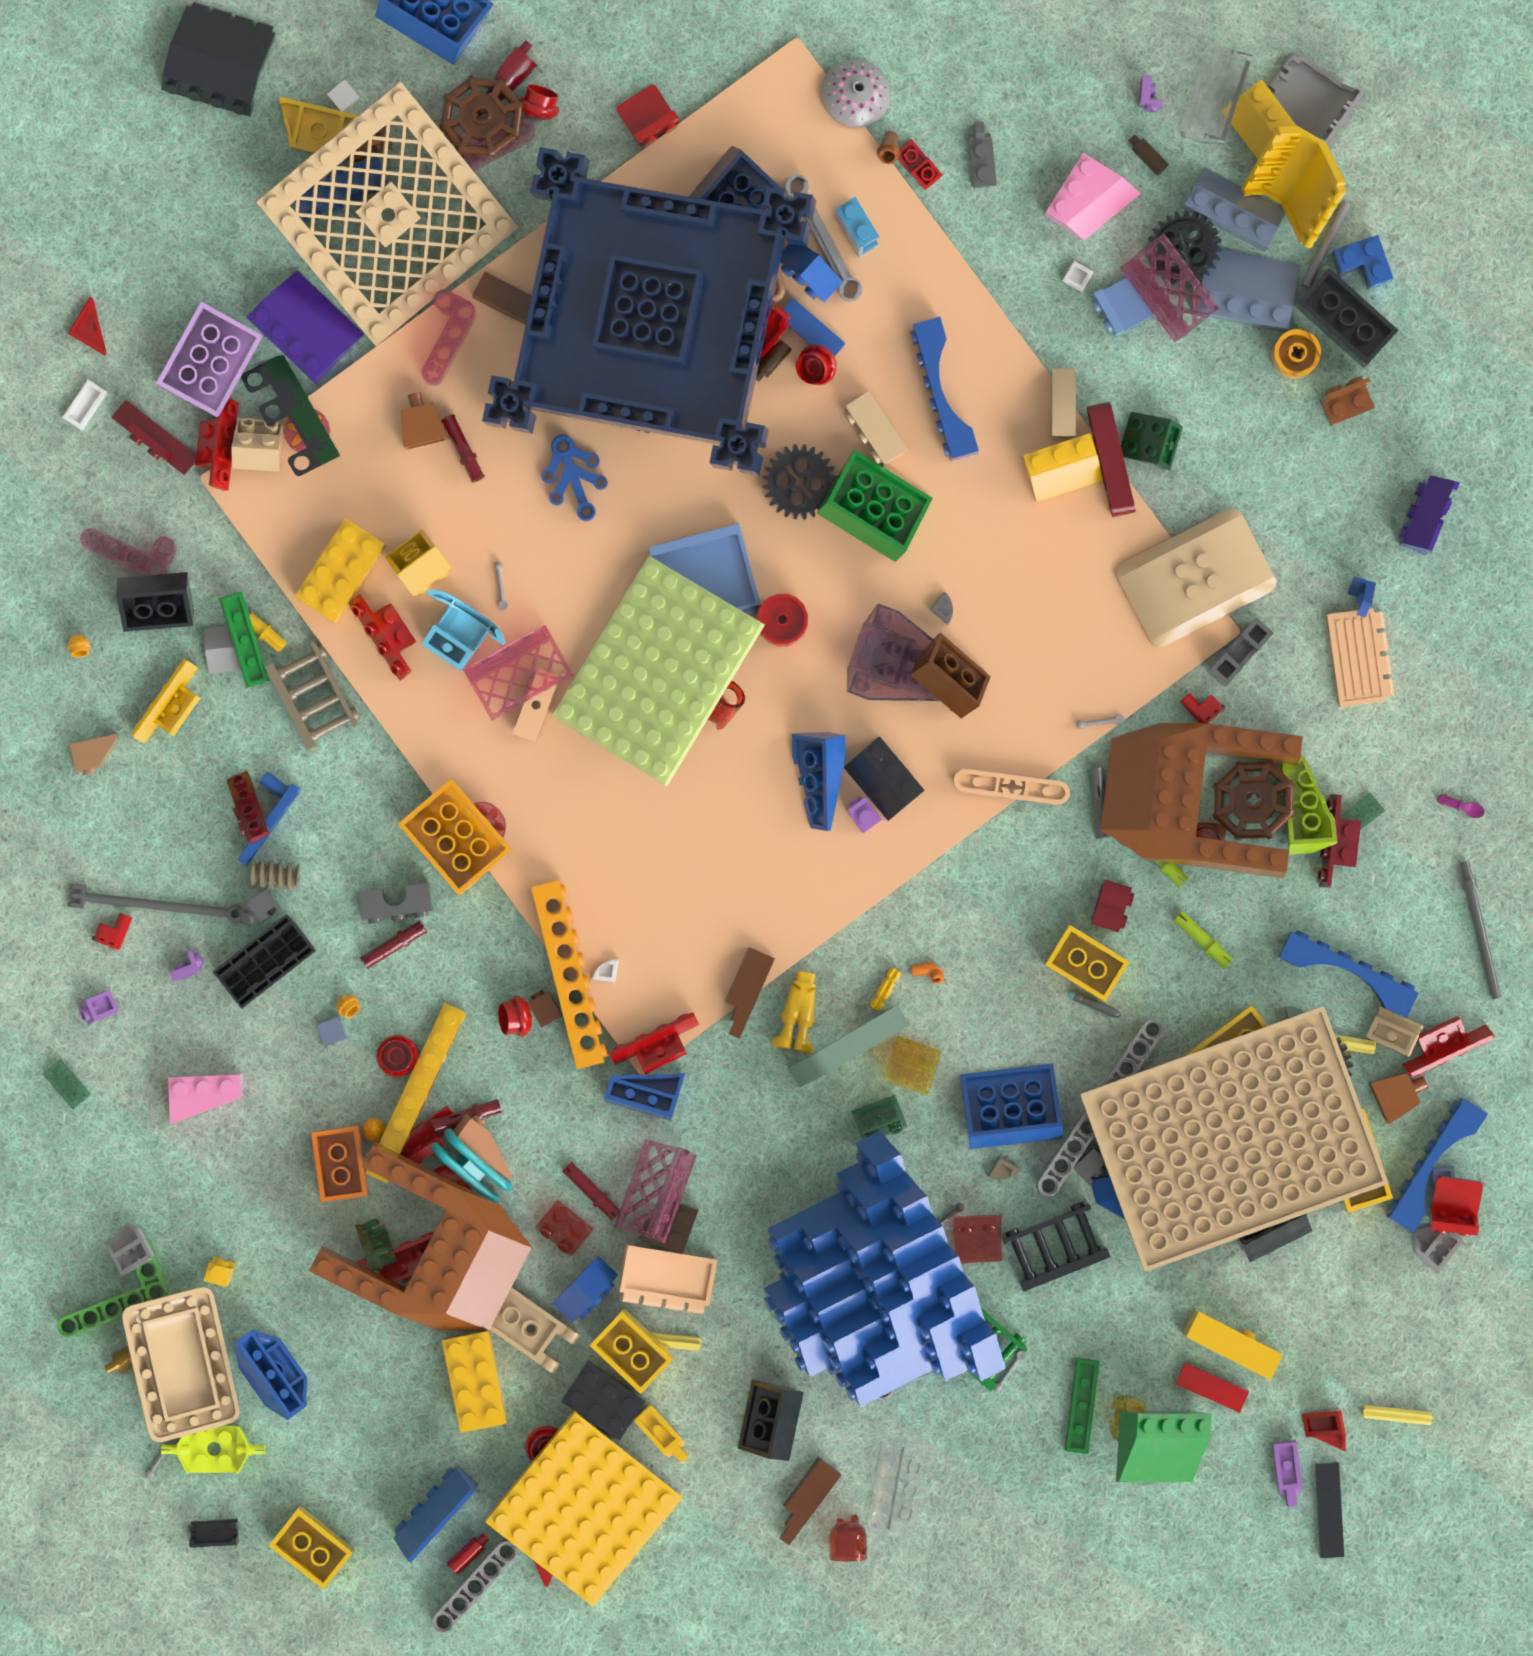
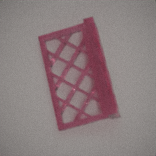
[1120,233,1219,342]
[463,625,573,721]
[614,1139,697,1244]

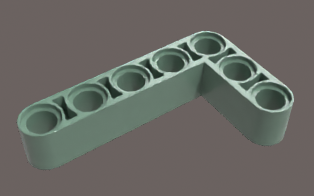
[788,1005,909,1087]

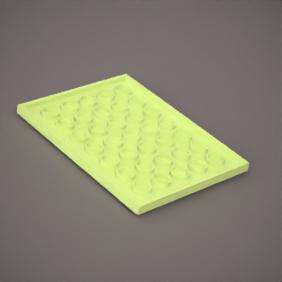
[552,556,764,786]

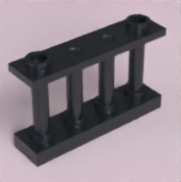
[1002,1201,1111,1292]

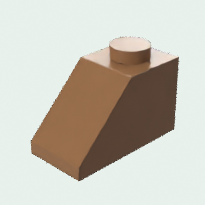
[70,734,119,775]

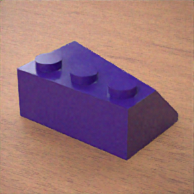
[1398,475,1460,555]

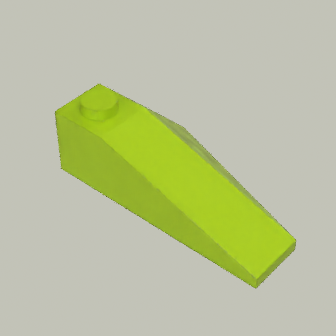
[1282,757,1337,855]

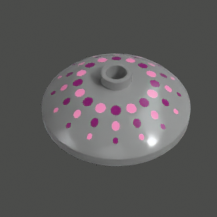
[821,59,890,128]

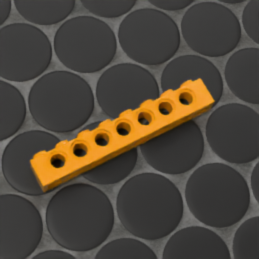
[531,880,608,1069]

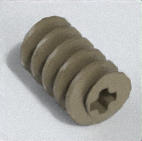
[250,858,301,892]

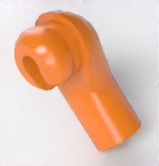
[911,962,945,984]

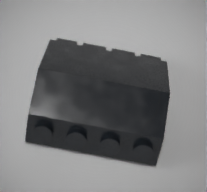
[162,2,275,117]

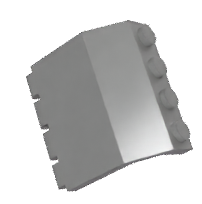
[1268,53,1366,148]

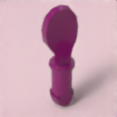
[1437,794,1485,818]

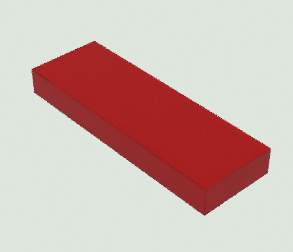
[1175,1362,1249,1413]

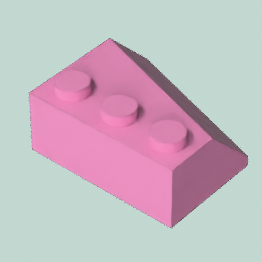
[1045,153,1141,240]

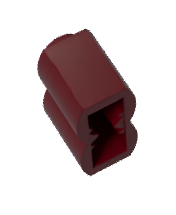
[1090,879,1135,932]

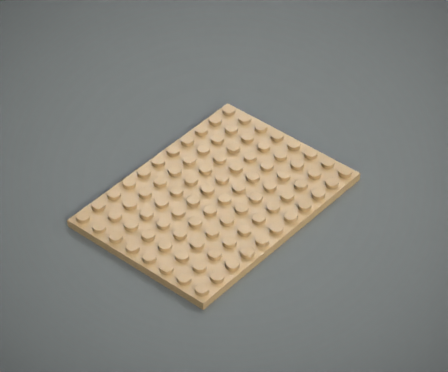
[1080,1006,1389,1272]

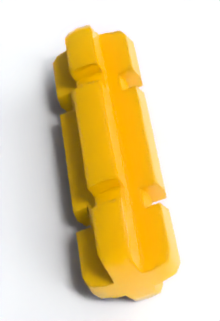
[870,967,901,1011]

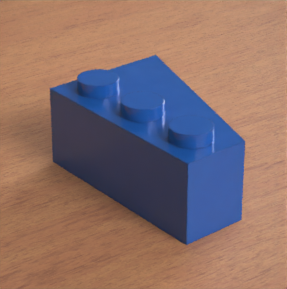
[604,1073,685,1121]

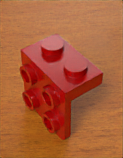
[617,84,679,147]
[1429,1176,1483,1236]

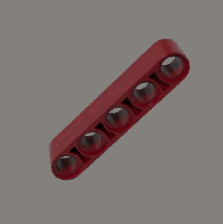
[1087,401,1136,518]

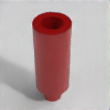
[446,1533,489,1575]

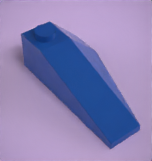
[792,732,846,831]

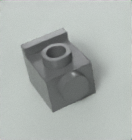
[238,890,280,926]
[1073,1148,1106,1185]

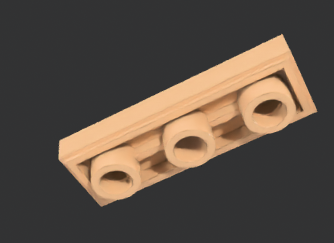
[512,668,560,742]

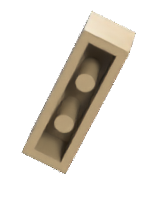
[844,391,908,467]

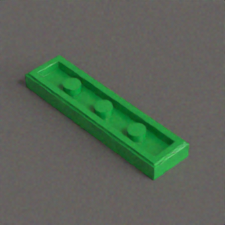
[218,591,269,688]
[1065,1357,1100,1454]

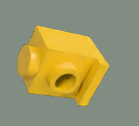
[204,1256,236,1287]

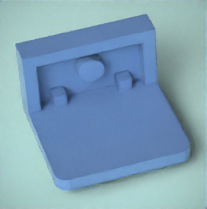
[1091,275,1154,337]

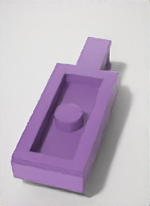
[1272,1440,1302,1507]

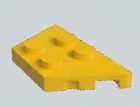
[279,97,358,153]

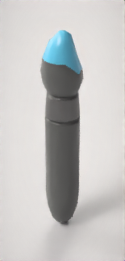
[1068,991,1121,1018]

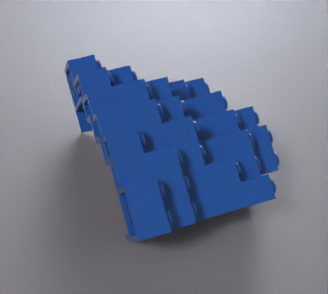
[764,1131,1006,1407]

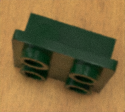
[1121,412,1183,471]

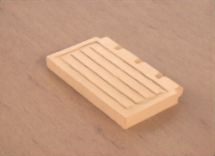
[1326,608,1394,707]
[618,1245,717,1314]

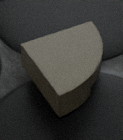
[988,1157,1019,1180]

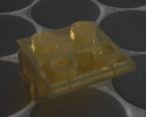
[882,1036,942,1096]

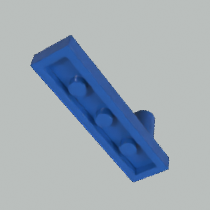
[238,772,302,866]

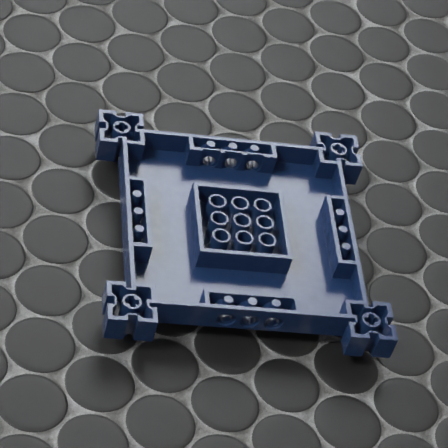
[482,147,816,476]

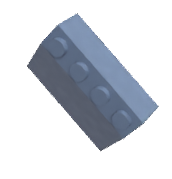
[1194,249,1299,333]

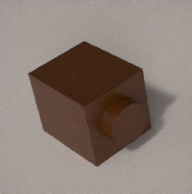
[528,990,563,1028]

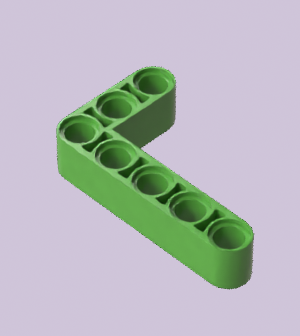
[57,1237,169,1337]

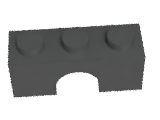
[1207,617,1274,687]
[358,883,433,924]

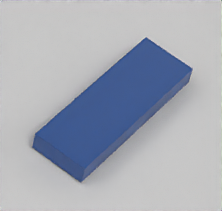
[783,298,846,356]

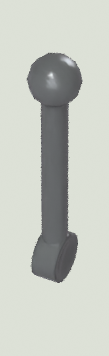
[939,1203,965,1224]

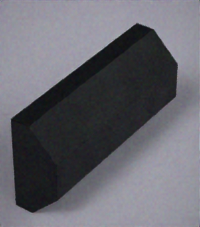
[213,914,316,1009]

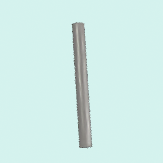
[1302,201,1350,288]

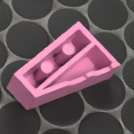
[168,1074,242,1124]

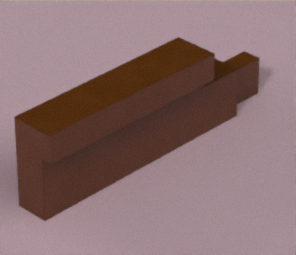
[472,271,532,325]
[725,947,775,1039]
[779,1457,842,1545]

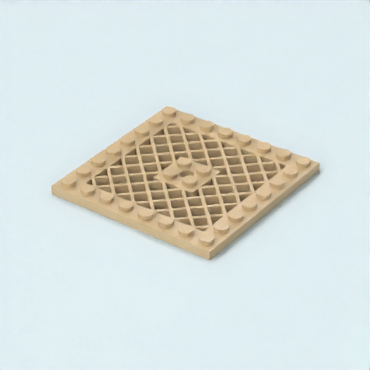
[255,81,519,346]

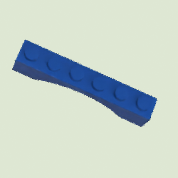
[910,317,979,461]
[1278,930,1419,1018]
[1386,1098,1488,1233]

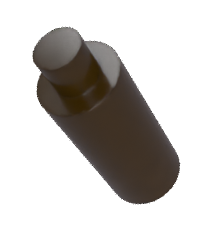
[1128,134,1169,176]
[756,339,792,382]

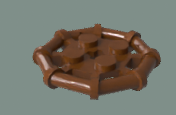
[439,75,524,158]
[1212,760,1296,841]

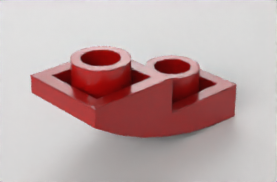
[897,139,943,190]

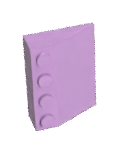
[156,302,263,418]

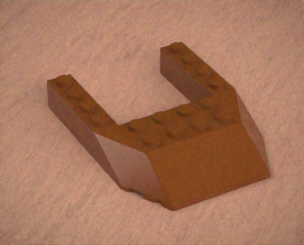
[1100,723,1303,878]
[309,1142,532,1330]

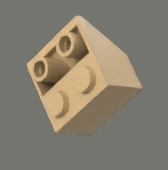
[232,418,284,472]

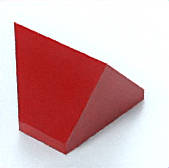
[1302,1407,1346,1452]

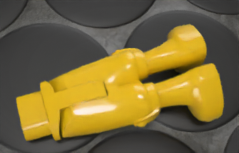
[770,971,816,1054]

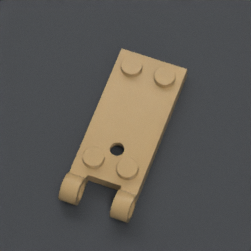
[490,1287,581,1374]

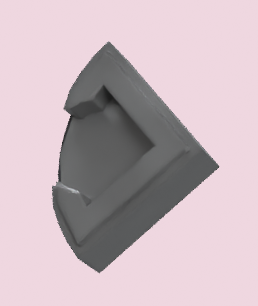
[930,592,953,625]

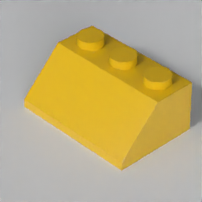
[1222,80,1296,160]
[1022,433,1103,502]

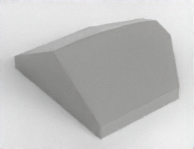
[204,625,240,674]
[107,1223,155,1276]
[1411,1224,1464,1274]

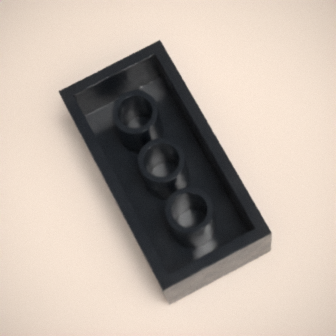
[1295,268,1399,368]

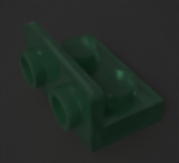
[851,1095,907,1140]

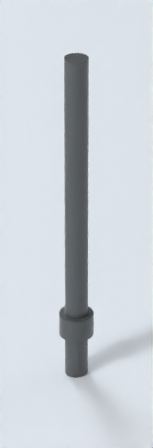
[1460,861,1501,999]

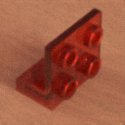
[953,1214,1002,1263]

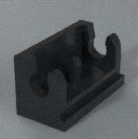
[189,1519,239,1548]

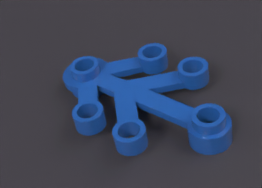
[542,435,608,522]

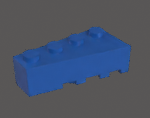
[294,157,388,222]

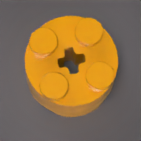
[1271,329,1321,379]

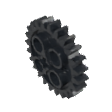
[1146,210,1222,287]
[762,444,837,520]

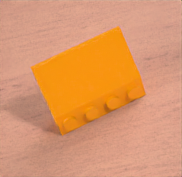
[398,778,512,896]

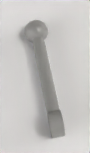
[494,561,508,610]
[1076,715,1124,729]
[994,1350,1026,1392]
[146,1438,177,1478]

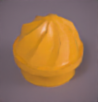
[67,634,91,658]
[336,994,360,1018]
[362,1118,386,1141]

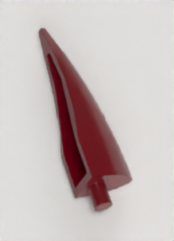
[477,40,538,117]

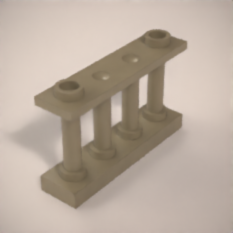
[265,641,360,751]

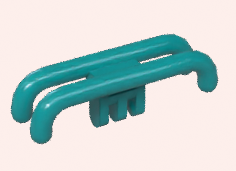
[431,1129,513,1203]

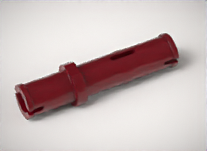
[441,414,485,483]
[360,920,427,969]
[430,1099,502,1134]
[562,1161,622,1221]

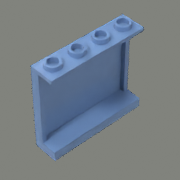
[648,523,761,614]

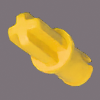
[249,613,287,652]

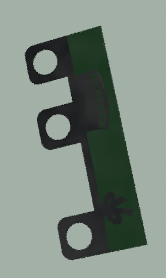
[241,355,340,476]

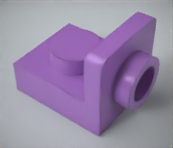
[1138,75,1164,112]
[847,796,882,833]
[170,949,204,982]
[79,990,119,1025]

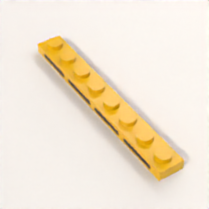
[365,1003,467,1184]

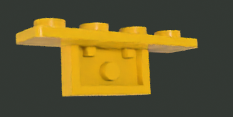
[131,659,200,743]

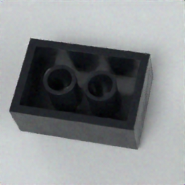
[116,572,194,632]
[561,1360,646,1440]

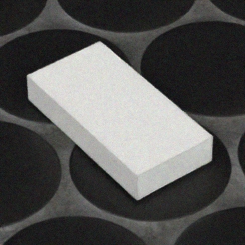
[62,379,108,431]

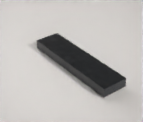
[1315,1462,1345,1558]

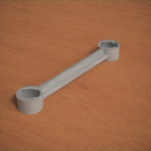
[785,174,862,303]

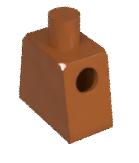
[401,392,449,450]
[1368,1073,1428,1124]

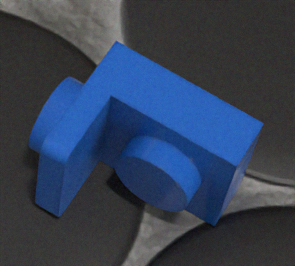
[1348,577,1376,618]

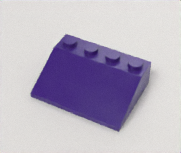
[246,271,364,385]

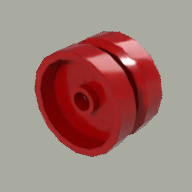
[757,594,808,647]

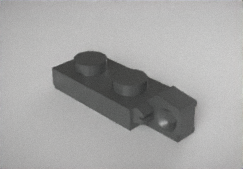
[969,121,997,188]

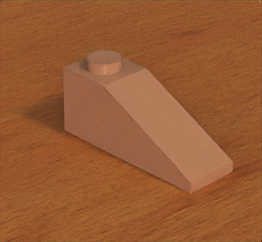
[453,1113,512,1179]

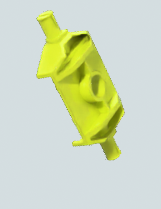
[161,1425,266,1474]

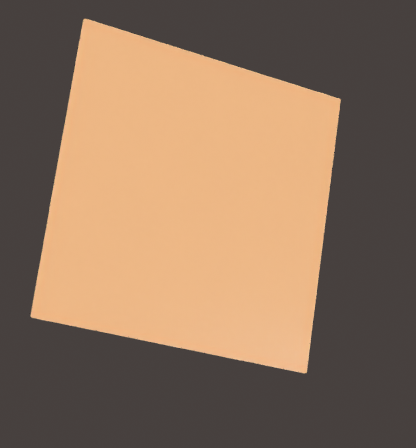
[200,38,1240,1075]

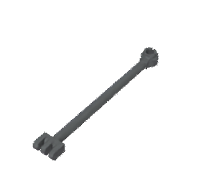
[68,884,242,923]

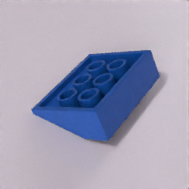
[375,0,493,65]
[960,1064,1063,1149]
[394,1466,479,1563]

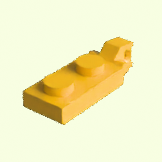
[633,1403,689,1463]

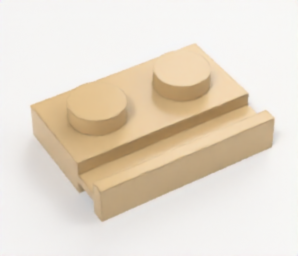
[1366,1007,1424,1057]

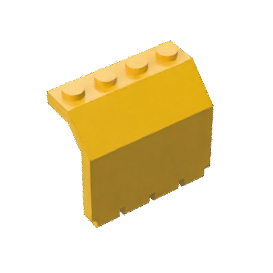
[1241,126,1346,248]

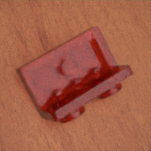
[536,1200,594,1256]

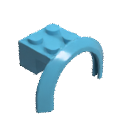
[421,590,506,670]

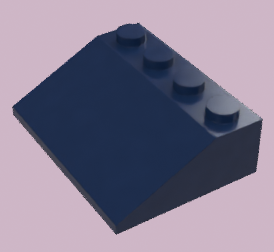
[689,146,783,211]

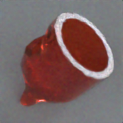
[707,680,745,730]
[829,1514,867,1562]

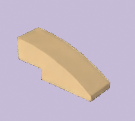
[1051,368,1076,438]

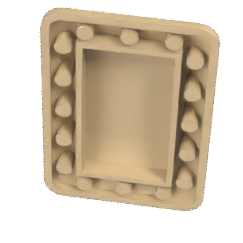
[1116,509,1276,647]
[122,1287,240,1442]

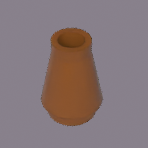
[877,131,900,164]

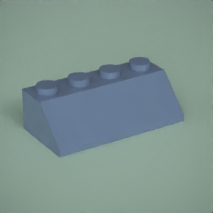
[1182,168,1285,252]

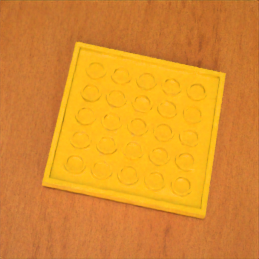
[484,1411,683,1606]

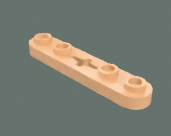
[953,769,1070,805]

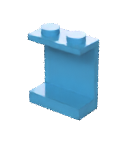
[834,197,880,257]

